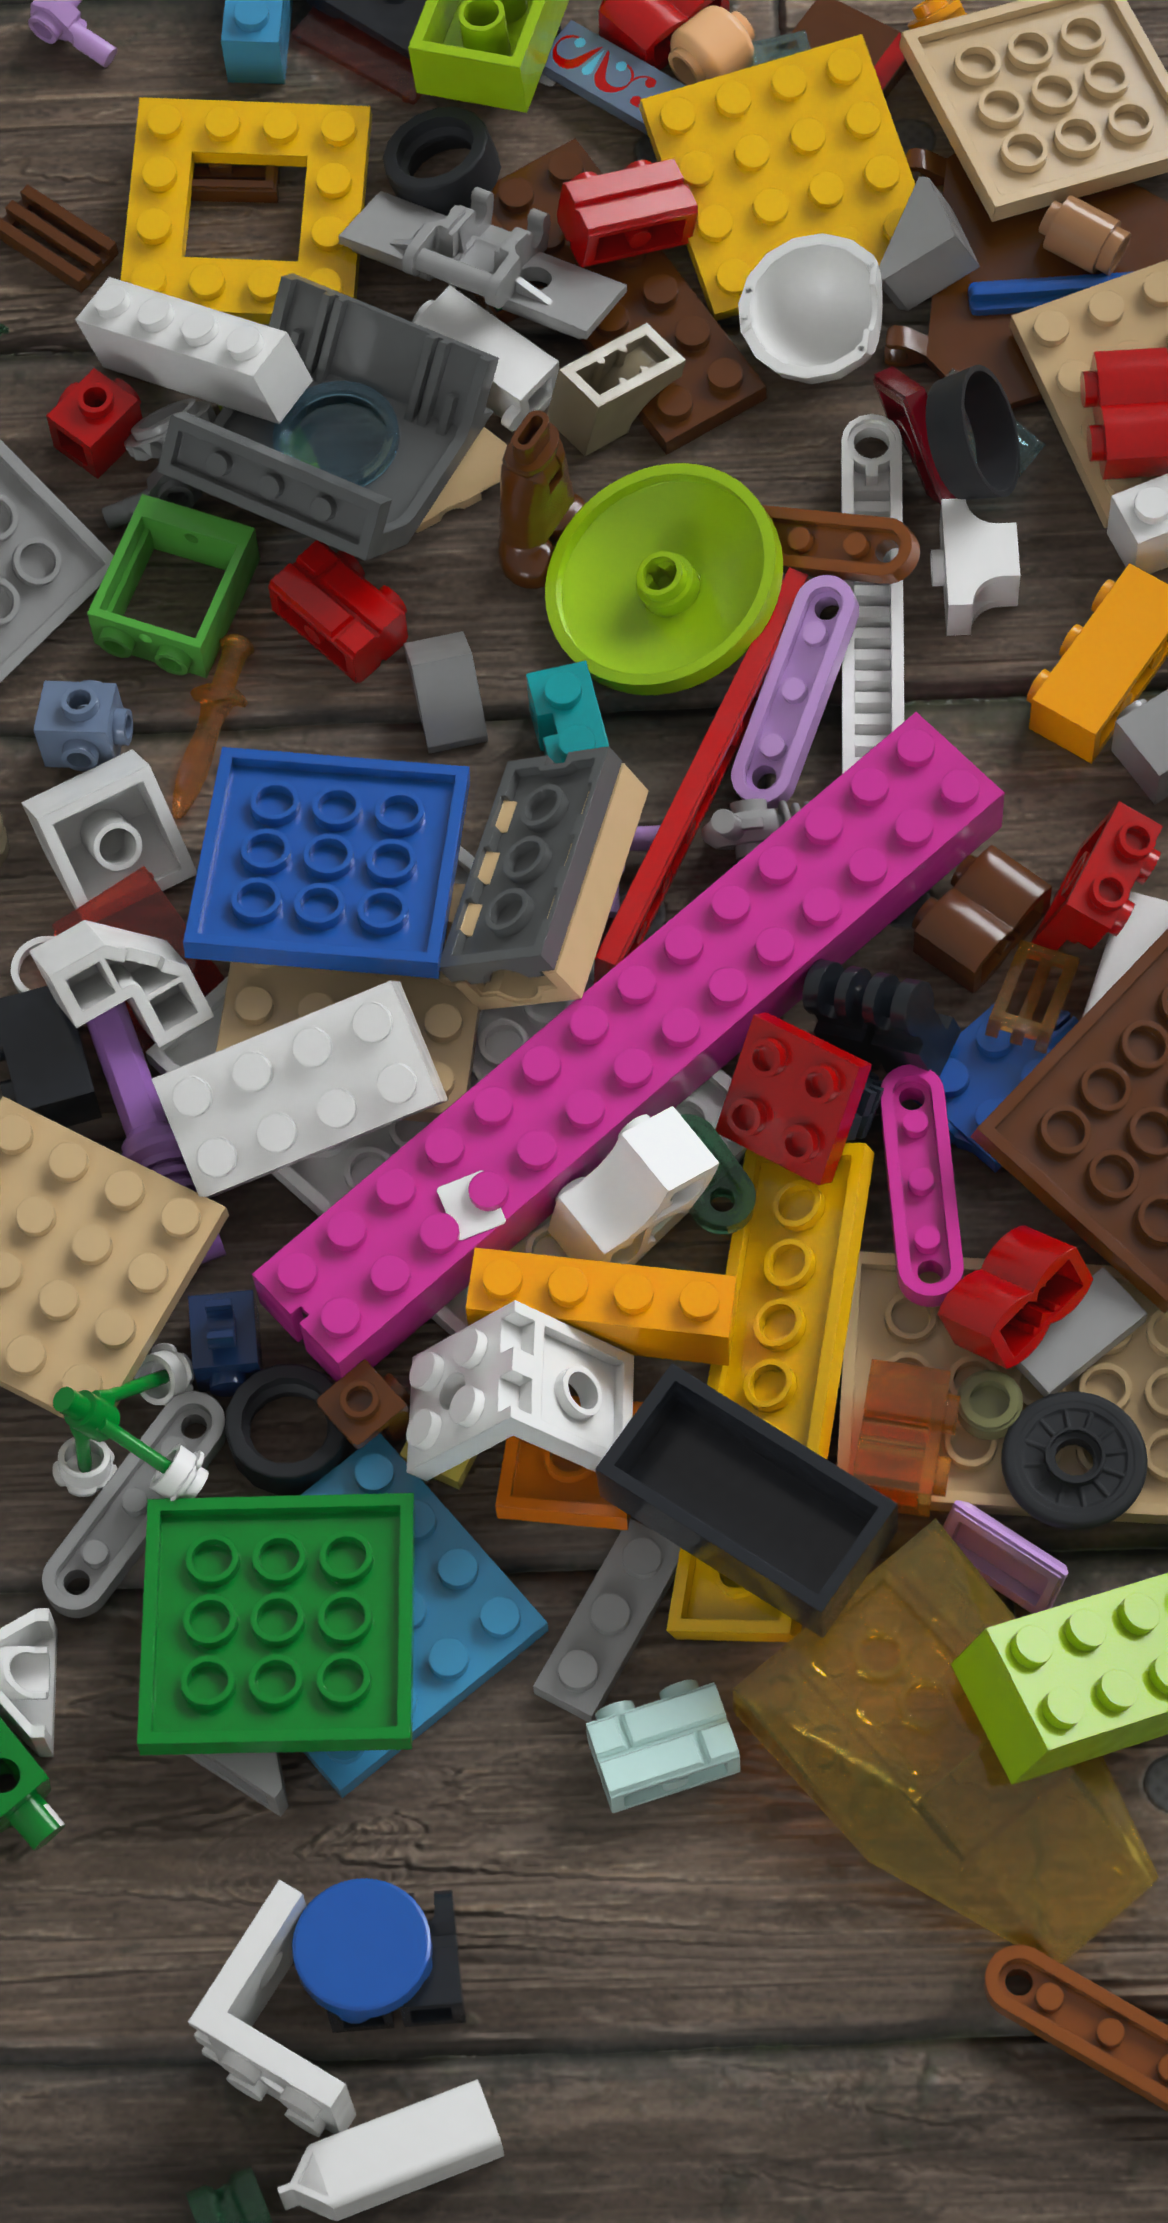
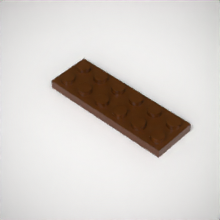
[491,138,766,455]

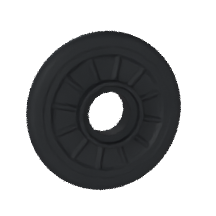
[1001,1391,1148,1530]

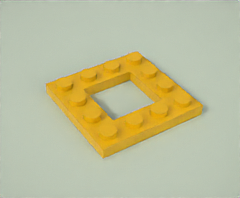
[121,97,372,324]

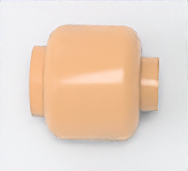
[668,5,755,86]

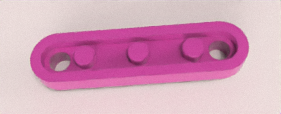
[879,1064,964,1307]

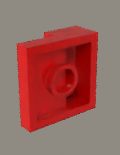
[1029,801,1163,957]

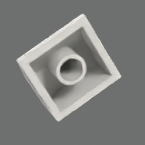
[21,749,197,923]

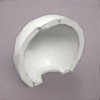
[738,233,883,384]

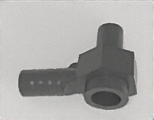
[102,457,202,530]

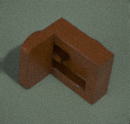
[317,1359,410,1449]

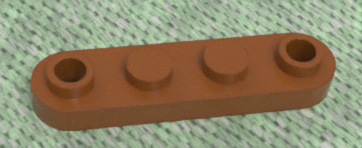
[762,505,920,584]
[984,1945,1168,2112]

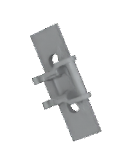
[339,187,627,340]

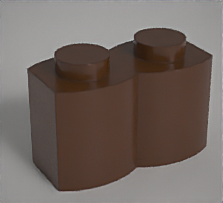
[912,845,1052,993]

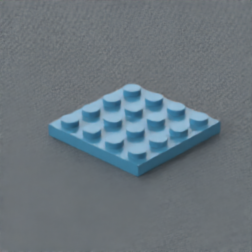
[301,1433,549,1798]

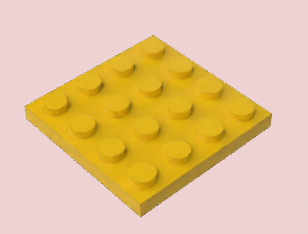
[639,34,915,321]

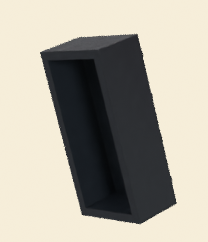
[595,1363,898,1638]

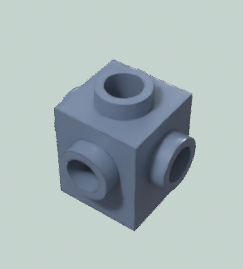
[33,680,133,771]

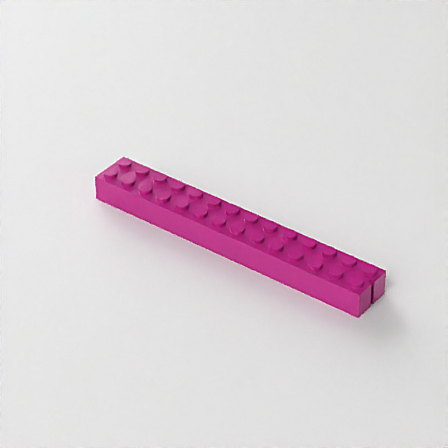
[252,712,1005,1382]

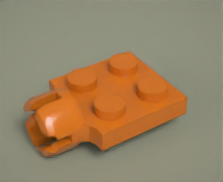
[495,1396,643,1530]

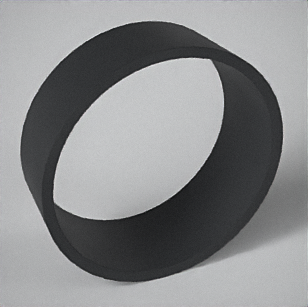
[926,365,1020,500]

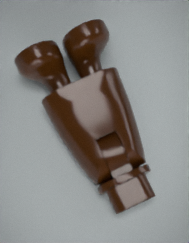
[498,410,586,589]

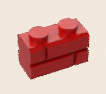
[557,158,698,268]
[268,540,408,683]

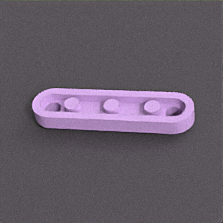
[731,575,859,809]

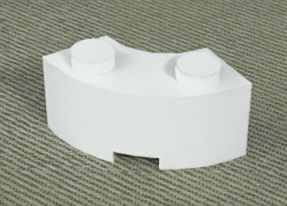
[547,1106,720,1264]

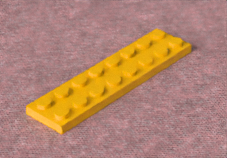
[666,1143,875,1643]

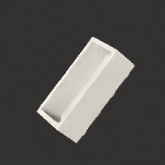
[152,980,449,1198]

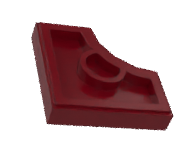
[873,366,958,505]

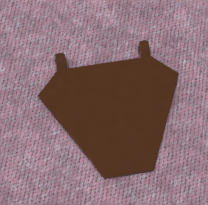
[884,148,1168,409]

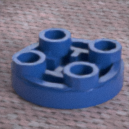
[292,1878,433,2024]

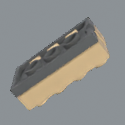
[440,746,649,1010]

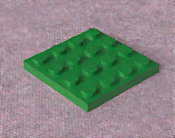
[137,1493,415,1755]

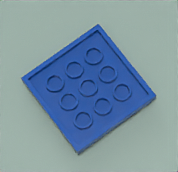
[183,747,470,979]

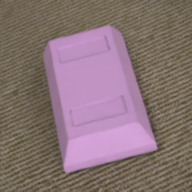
[933,1500,1069,1614]

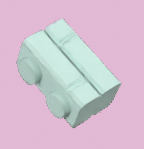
[586,1680,740,1814]

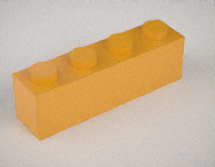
[466,1248,737,1366]

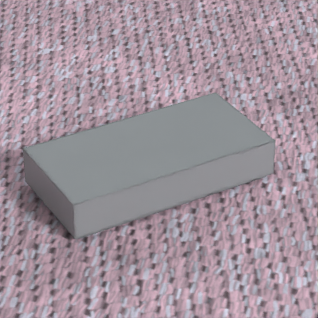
[1015,1267,1147,1397]

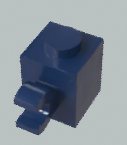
[188,1290,263,1397]

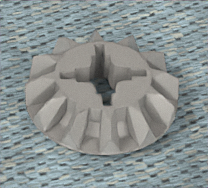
[124,398,217,461]

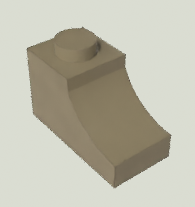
[547,323,686,456]

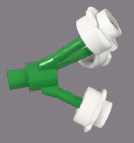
[52,1343,209,1501]

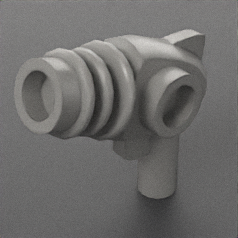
[701,799,809,861]

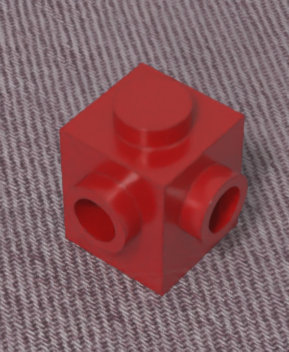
[46,368,143,479]

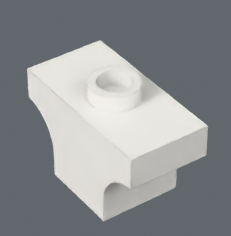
[930,499,1020,636]

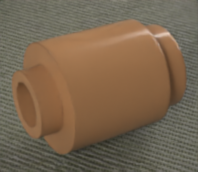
[1038,195,1132,276]

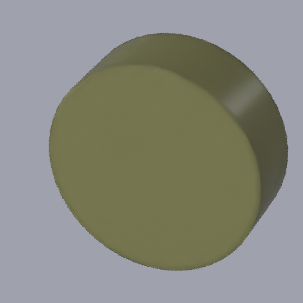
[956,1370,1023,1440]

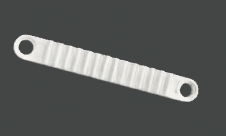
[841,414,904,774]

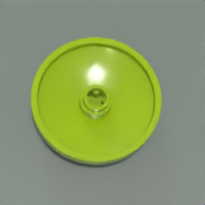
[545,463,783,695]

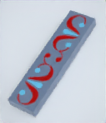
[542,20,686,135]

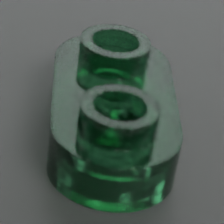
[681,1114,756,1235]

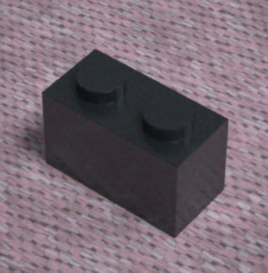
[0,986,102,1127]

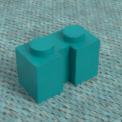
[526,660,610,764]

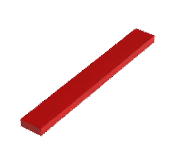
[593,567,810,985]

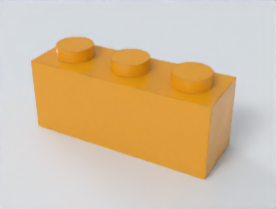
[1026,563,1168,764]

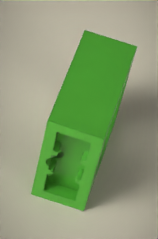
[87,494,260,678]

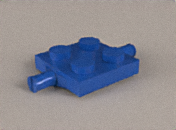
[912,1002,1079,1173]

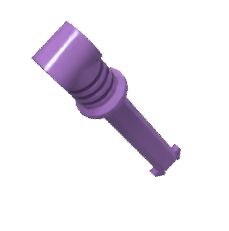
[86,1001,226,1265]

